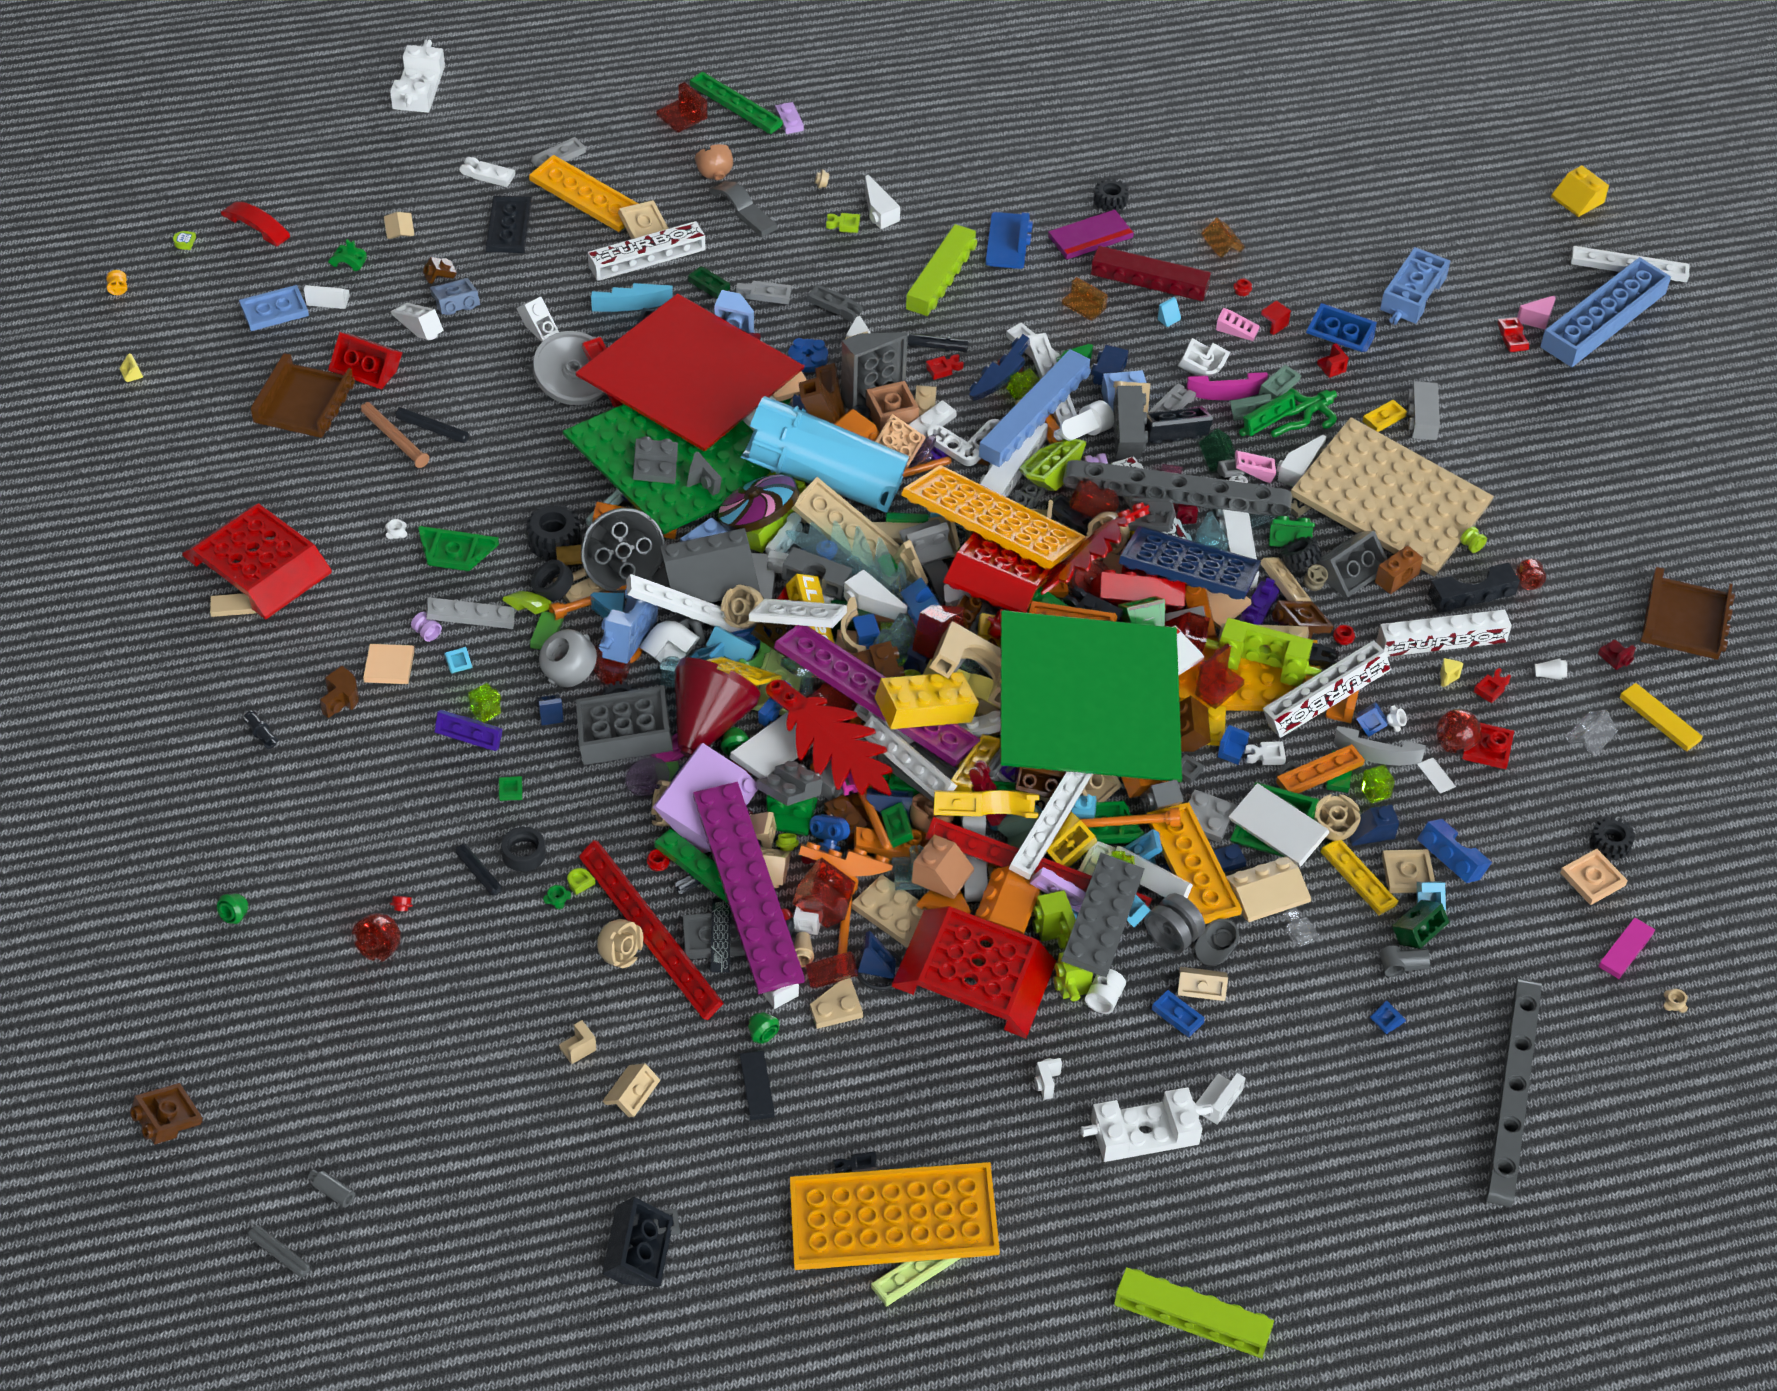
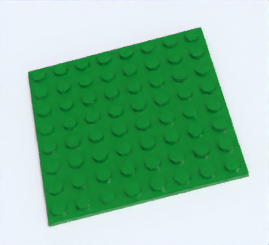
[563,404,783,535]
[1000,610,1182,782]

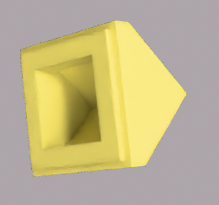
[119,353,143,382]
[1440,658,1463,687]

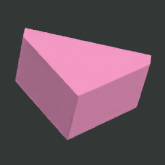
[1517,296,1556,330]

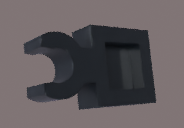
[834,1151,878,1173]

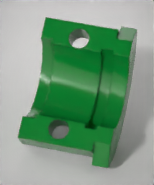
[328,239,367,271]

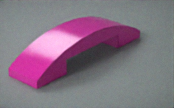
[1186,372,1268,400]

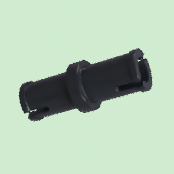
[243,711,278,749]

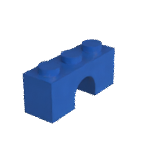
[900,578,950,636]
[1417,819,1492,883]

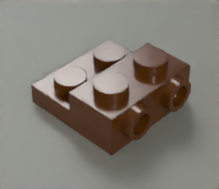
[1272,601,1334,640]
[851,641,905,678]
[823,793,885,846]
[130,1083,203,1145]

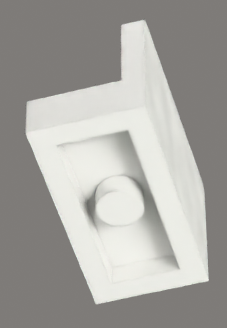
[304,285,350,309]
[1196,1073,1245,1125]

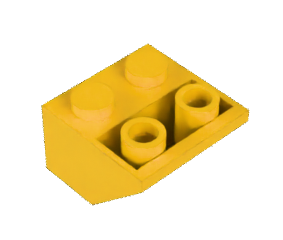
[1046,811,1098,867]

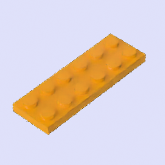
[529,155,639,232]
[1147,802,1242,924]

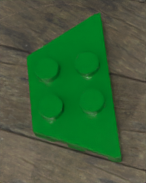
[418,526,499,571]
[1088,801,1145,844]

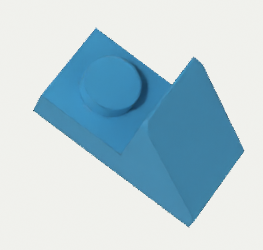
[1124,829,1162,865]

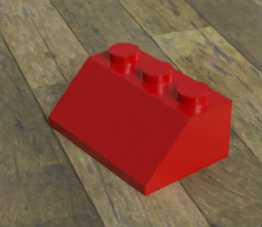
[328,332,403,389]

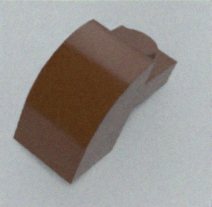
[320,666,359,718]

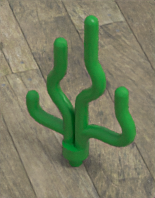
[1239,388,1337,438]

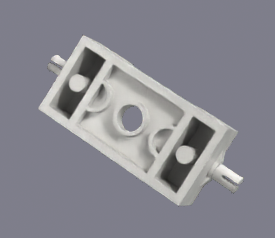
[390,39,445,113]
[1081,1087,1213,1162]

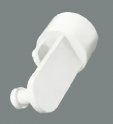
[1054,400,1114,441]

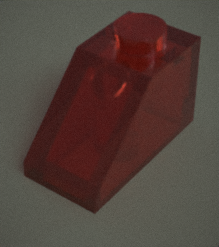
[593,646,631,686]

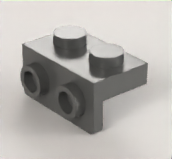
[1128,498,1176,532]

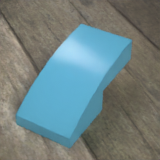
[706,626,756,662]

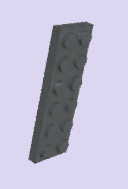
[1061,853,1145,978]

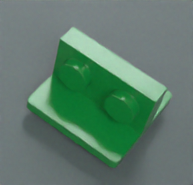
[1268,516,1315,547]
[767,795,817,836]

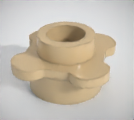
[1663,989,1688,1013]

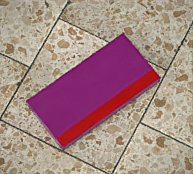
[1048,210,1134,260]

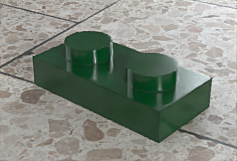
[688,266,730,299]

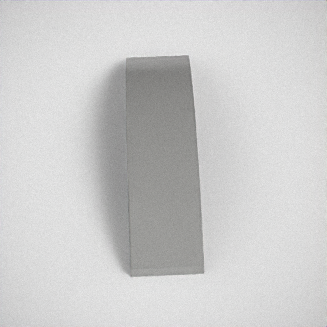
[1334,726,1426,766]

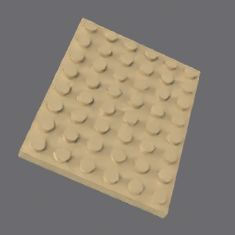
[1291,418,1494,577]

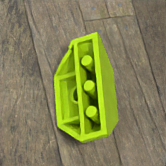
[1019,439,1086,491]

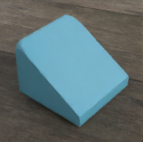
[1157,297,1181,327]
[444,647,473,674]

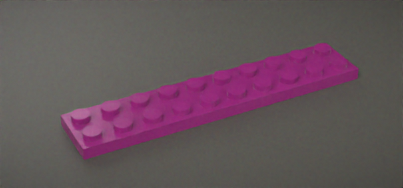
[774,625,981,767]
[693,781,805,994]

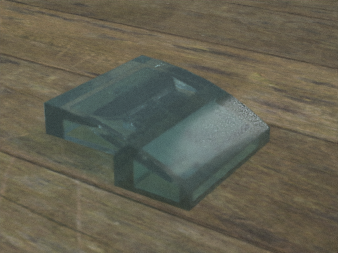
[873,613,921,667]

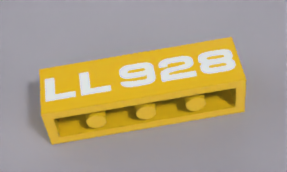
[786,574,835,643]

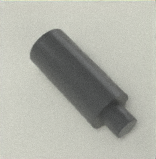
[308,1170,355,1208]

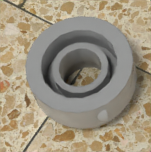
[539,629,597,687]

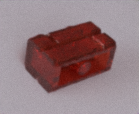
[1070,481,1119,518]

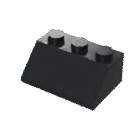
[1144,406,1213,444]
[602,1197,673,1287]

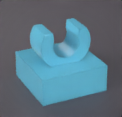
[1072,794,1097,819]

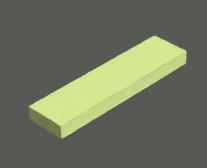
[871,1258,960,1307]

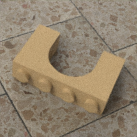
[929,621,1001,708]

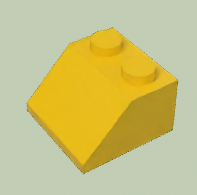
[1551,165,1609,217]

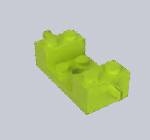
[1204,618,1322,687]
[1032,890,1093,1001]

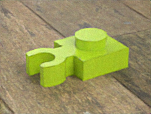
[826,213,860,233]

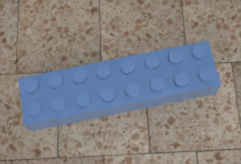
[1540,257,1671,367]

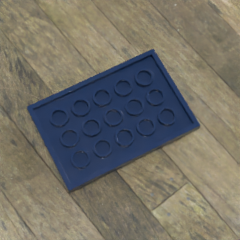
[1119,526,1261,600]

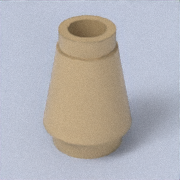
[794,932,814,967]

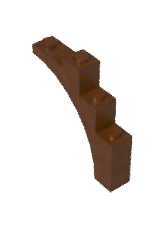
[799,363,845,423]

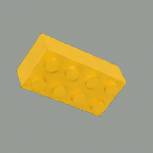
[875,672,979,729]

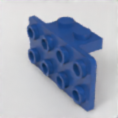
[986,212,1033,269]

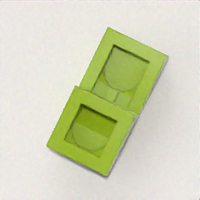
[503,591,552,615]

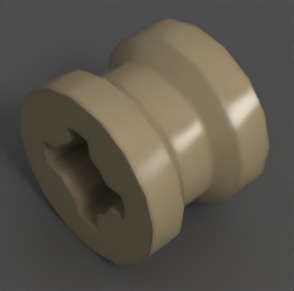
[1303,564,1328,591]

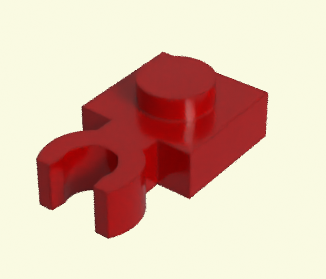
[926,354,964,380]
[1474,668,1511,704]

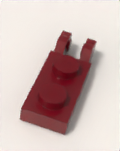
[968,760,1007,827]

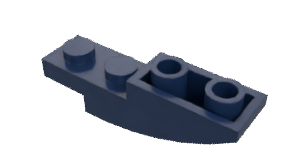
[969,334,1030,401]

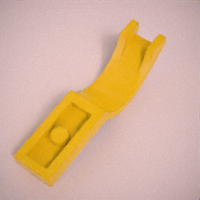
[933,790,1039,818]

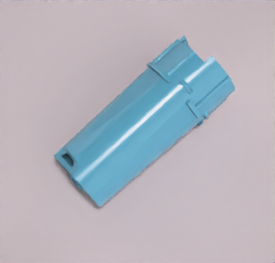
[741,396,909,513]

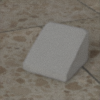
[1217,459,1245,478]

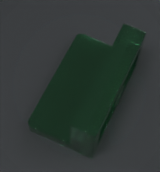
[1199,428,1236,472]

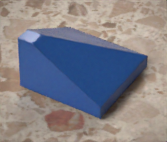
[1370,1000,1406,1034]

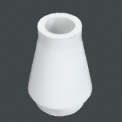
[1535,658,1567,680]

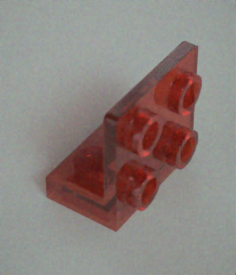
[656,82,707,132]
[1195,643,1244,709]

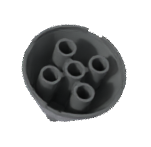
[581,508,665,593]

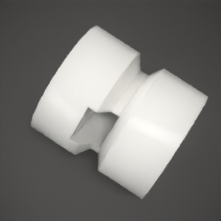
[1085,969,1126,1014]

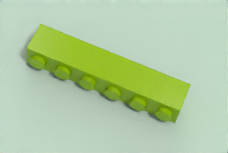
[906,224,977,316]
[1114,1267,1274,1359]

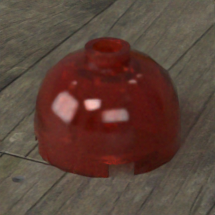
[1436,709,1482,753]
[352,913,401,962]

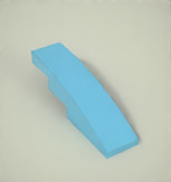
[591,283,673,312]

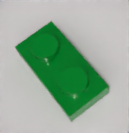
[881,802,914,848]

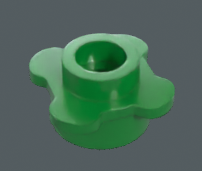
[543,885,571,909]

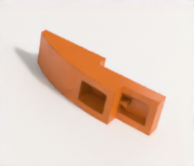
[854,827,929,861]
[799,841,893,877]

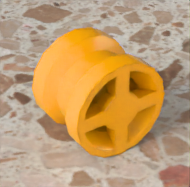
[106,270,127,295]

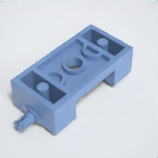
[1380,247,1450,325]
[599,584,660,664]

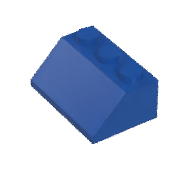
[1306,303,1377,352]

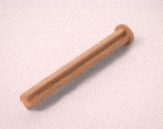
[361,402,429,468]

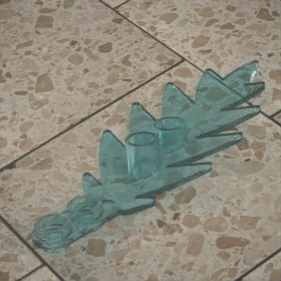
[785,520,942,607]

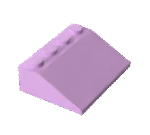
[653,743,758,853]

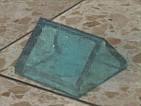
[1195,511,1229,551]

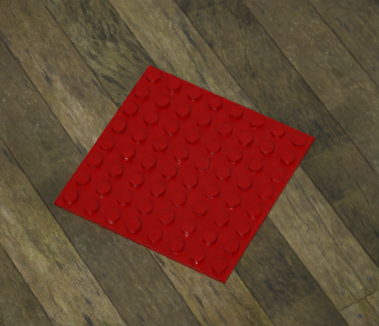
[576,293,804,451]

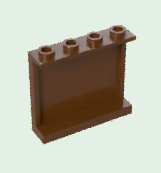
[251,353,355,438]
[1641,567,1735,660]

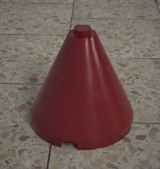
[674,657,761,757]

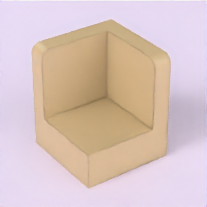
[384,212,414,239]
[559,1020,596,1064]

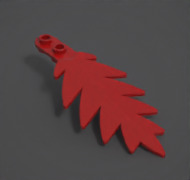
[1040,502,1150,595]
[766,679,892,796]

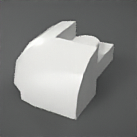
[1178,338,1230,377]
[639,621,700,672]

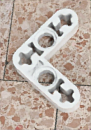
[927,419,1000,466]

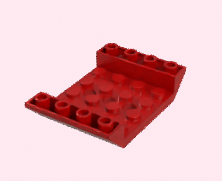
[182,503,332,620]
[943,532,1060,613]
[891,906,1056,1039]

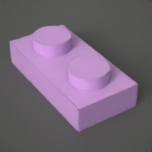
[775,102,804,134]

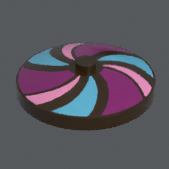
[718,474,799,532]

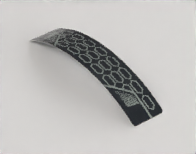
[711,898,731,973]

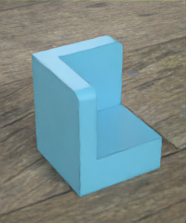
[1417,881,1446,910]
[1127,895,1151,927]

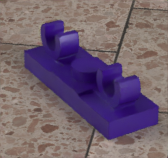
[1239,578,1280,625]
[435,710,503,751]

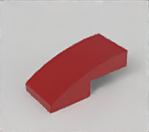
[1498,317,1529,352]

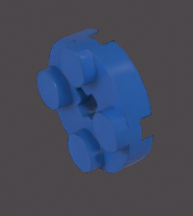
[788,338,828,373]

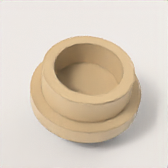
[815,169,829,189]

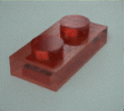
[806,951,858,989]

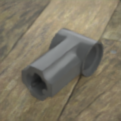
[1380,946,1430,977]

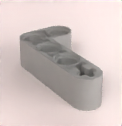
[961,815,988,902]

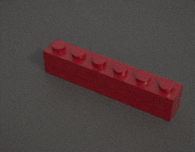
[1091,246,1211,301]

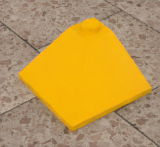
[707,657,782,686]

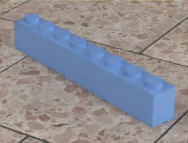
[979,349,1091,467]

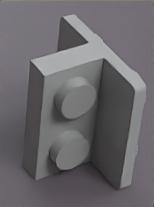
[899,519,953,565]

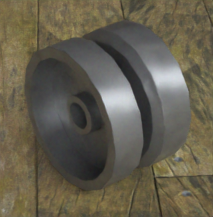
[1145,893,1205,954]

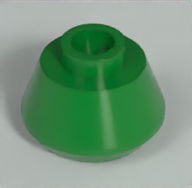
[720,727,749,756]
[217,893,248,924]
[748,1012,780,1044]

